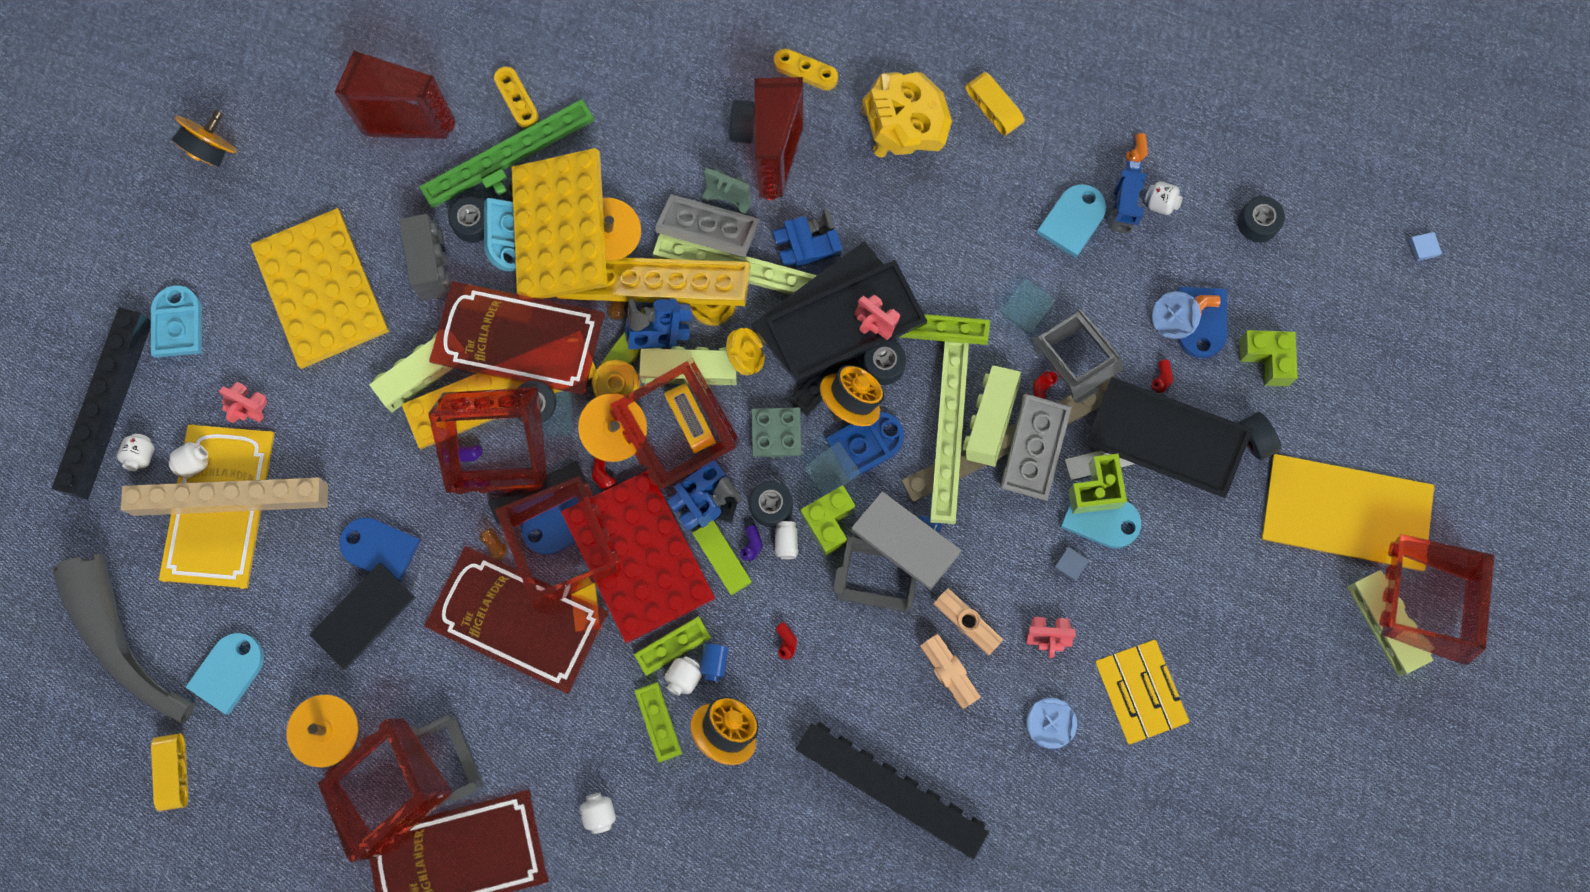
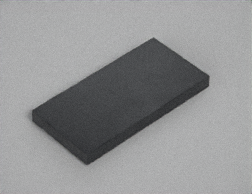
[309,563,416,670]

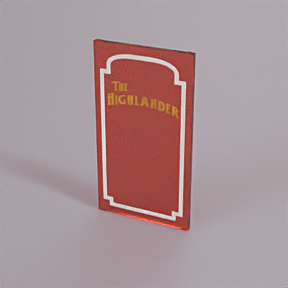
[429,281,605,395]
[424,546,609,695]
[364,790,549,892]

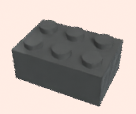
[399,214,452,301]

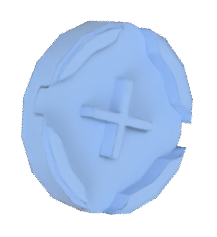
[1152,291,1201,339]
[1026,698,1077,749]

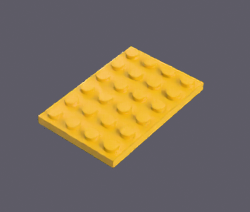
[512,148,607,302]
[250,208,390,369]

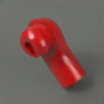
[1151,360,1174,393]
[1033,371,1058,399]
[592,457,616,490]
[775,622,798,660]

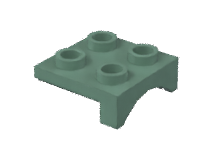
[702,167,752,215]
[752,408,801,459]

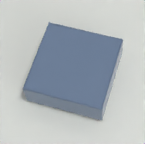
[1054,547,1089,582]

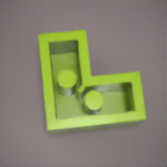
[1239,330,1298,386]
[1068,454,1127,514]
[800,485,856,557]

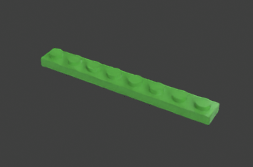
[419,99,594,209]

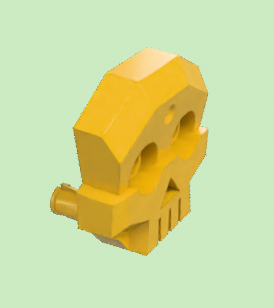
[861,72,952,157]

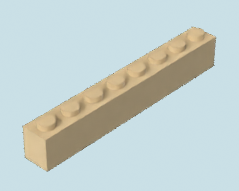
[121,478,328,516]

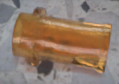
[607,301,627,320]
[479,528,508,560]

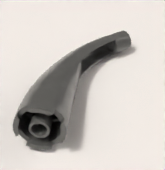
[52,554,195,723]

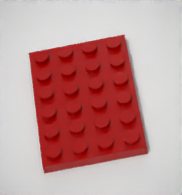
[561,469,715,644]

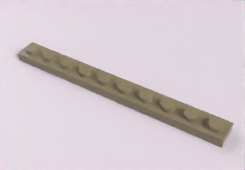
[901,375,1116,503]

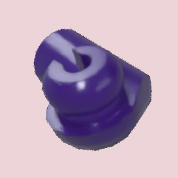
[446,439,483,462]
[740,525,763,561]

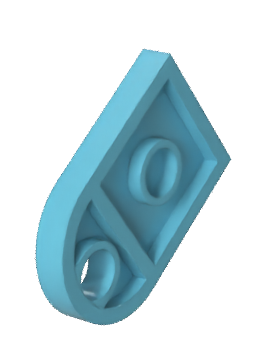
[1037,185,1106,258]
[484,198,516,271]
[151,286,202,358]
[1060,482,1141,549]
[186,633,264,715]

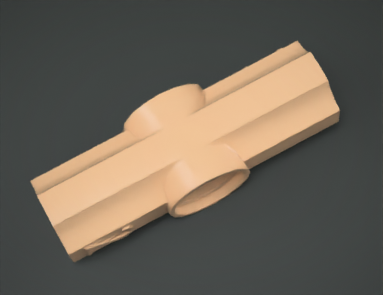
[933,588,1004,656]
[920,634,981,710]

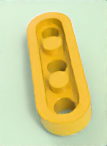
[774,49,838,90]
[494,67,539,129]

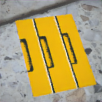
[1095,640,1189,745]

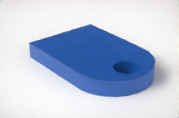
[1177,287,1227,359]
[826,412,904,481]
[522,486,586,555]
[340,518,421,581]

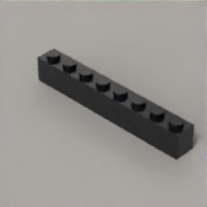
[51,307,151,500]
[795,722,989,859]

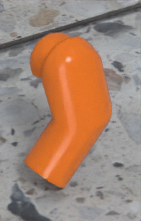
[1126,133,1148,162]
[1195,295,1220,315]

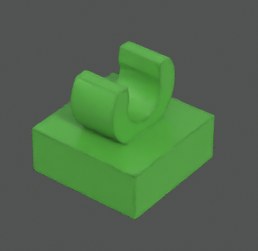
[481,169,507,197]

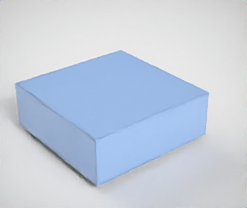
[1409,232,1442,261]

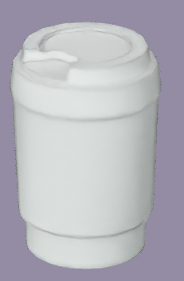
[774,521,798,559]

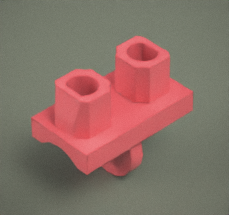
[854,295,900,340]
[219,382,267,423]
[1026,617,1076,658]

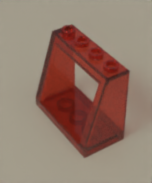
[335,51,456,139]
[754,77,804,200]
[610,357,740,490]
[428,387,547,494]
[495,476,620,611]
[1379,534,1495,665]
[318,718,453,863]

